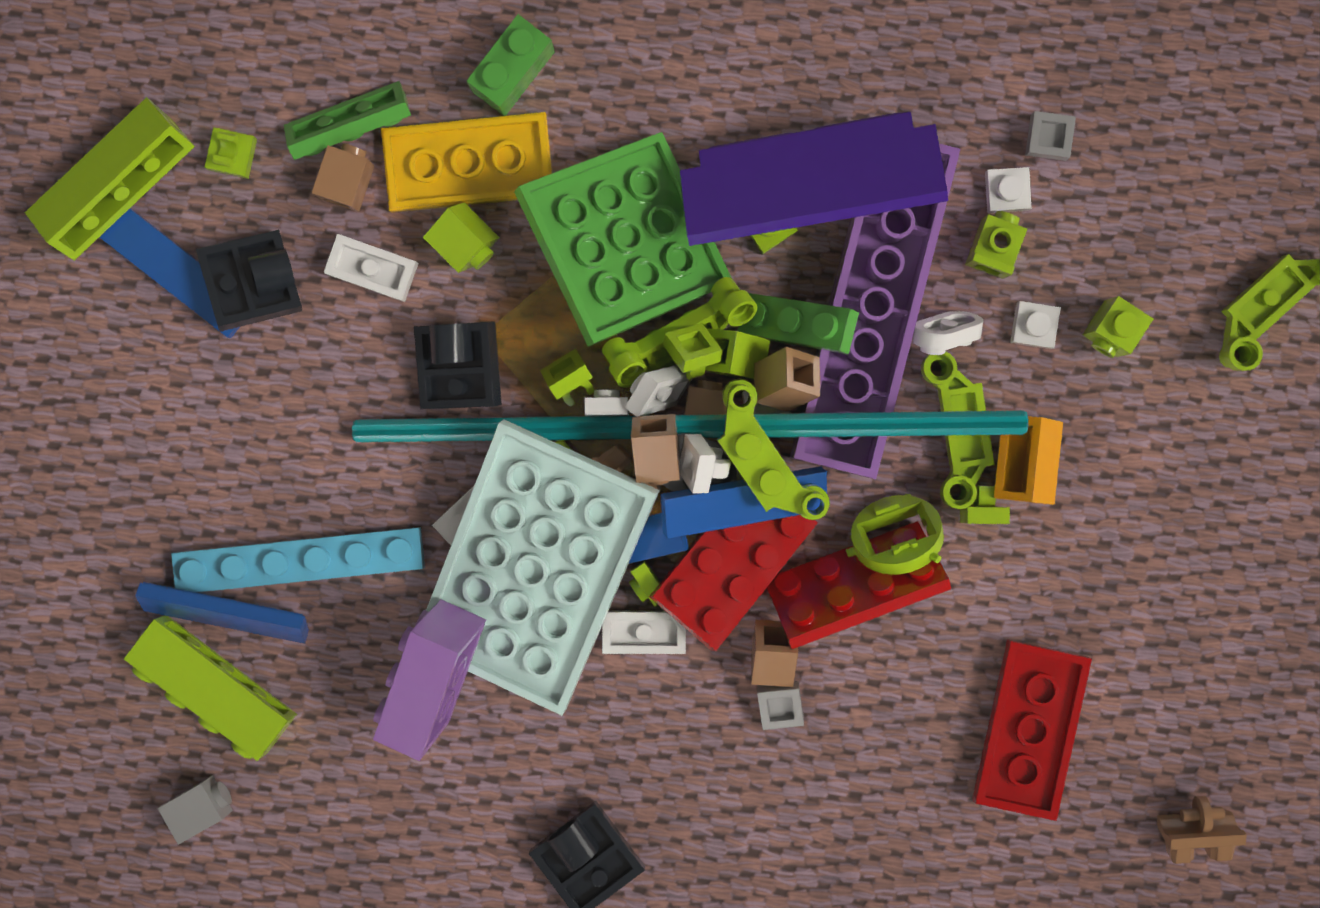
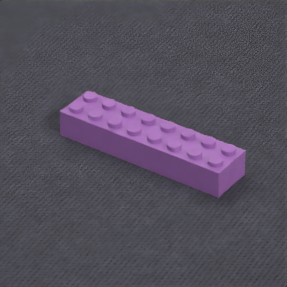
[789,144,960,479]

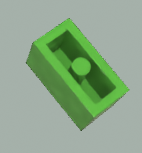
[467,14,555,116]

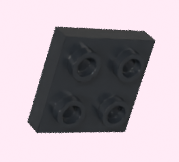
[196,230,302,332]
[414,321,502,410]
[529,800,645,908]

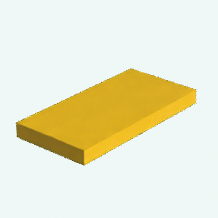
[381,112,552,213]

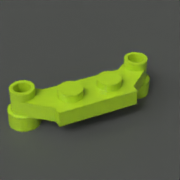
[1219,254,1320,371]
[602,277,757,388]
[921,352,995,509]
[717,379,830,520]

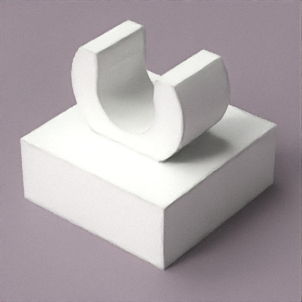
[680,434,731,493]

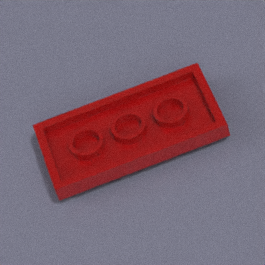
[649,515,818,651]
[767,521,951,649]
[972,639,1092,821]

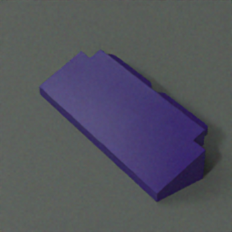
[680,112,948,246]

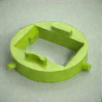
[846,494,944,575]

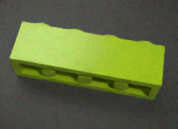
[24,97,195,261]
[124,615,297,761]

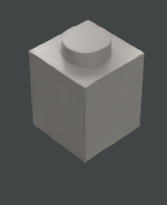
[157,775,233,845]

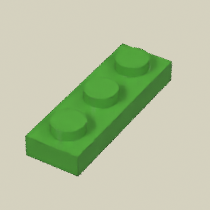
[284,81,411,160]
[738,293,859,354]

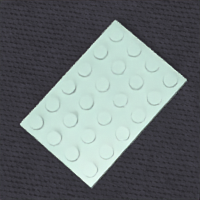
[426,420,660,716]

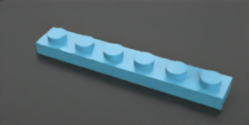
[171,527,425,592]

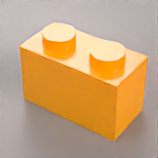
[994,416,1063,505]

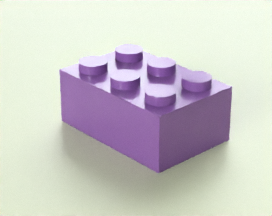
[373,599,487,761]

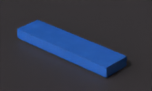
[100,208,240,338]
[661,466,827,539]
[135,582,309,644]

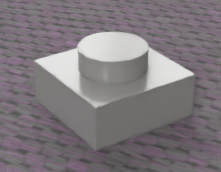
[1025,111,1076,161]
[757,681,804,730]

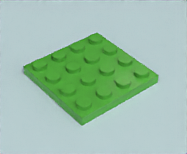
[514,132,731,347]

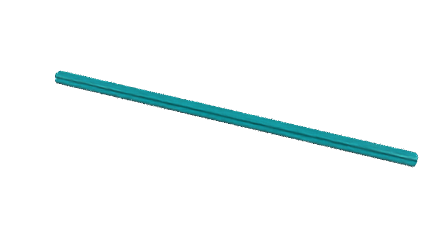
[352,410,1028,442]

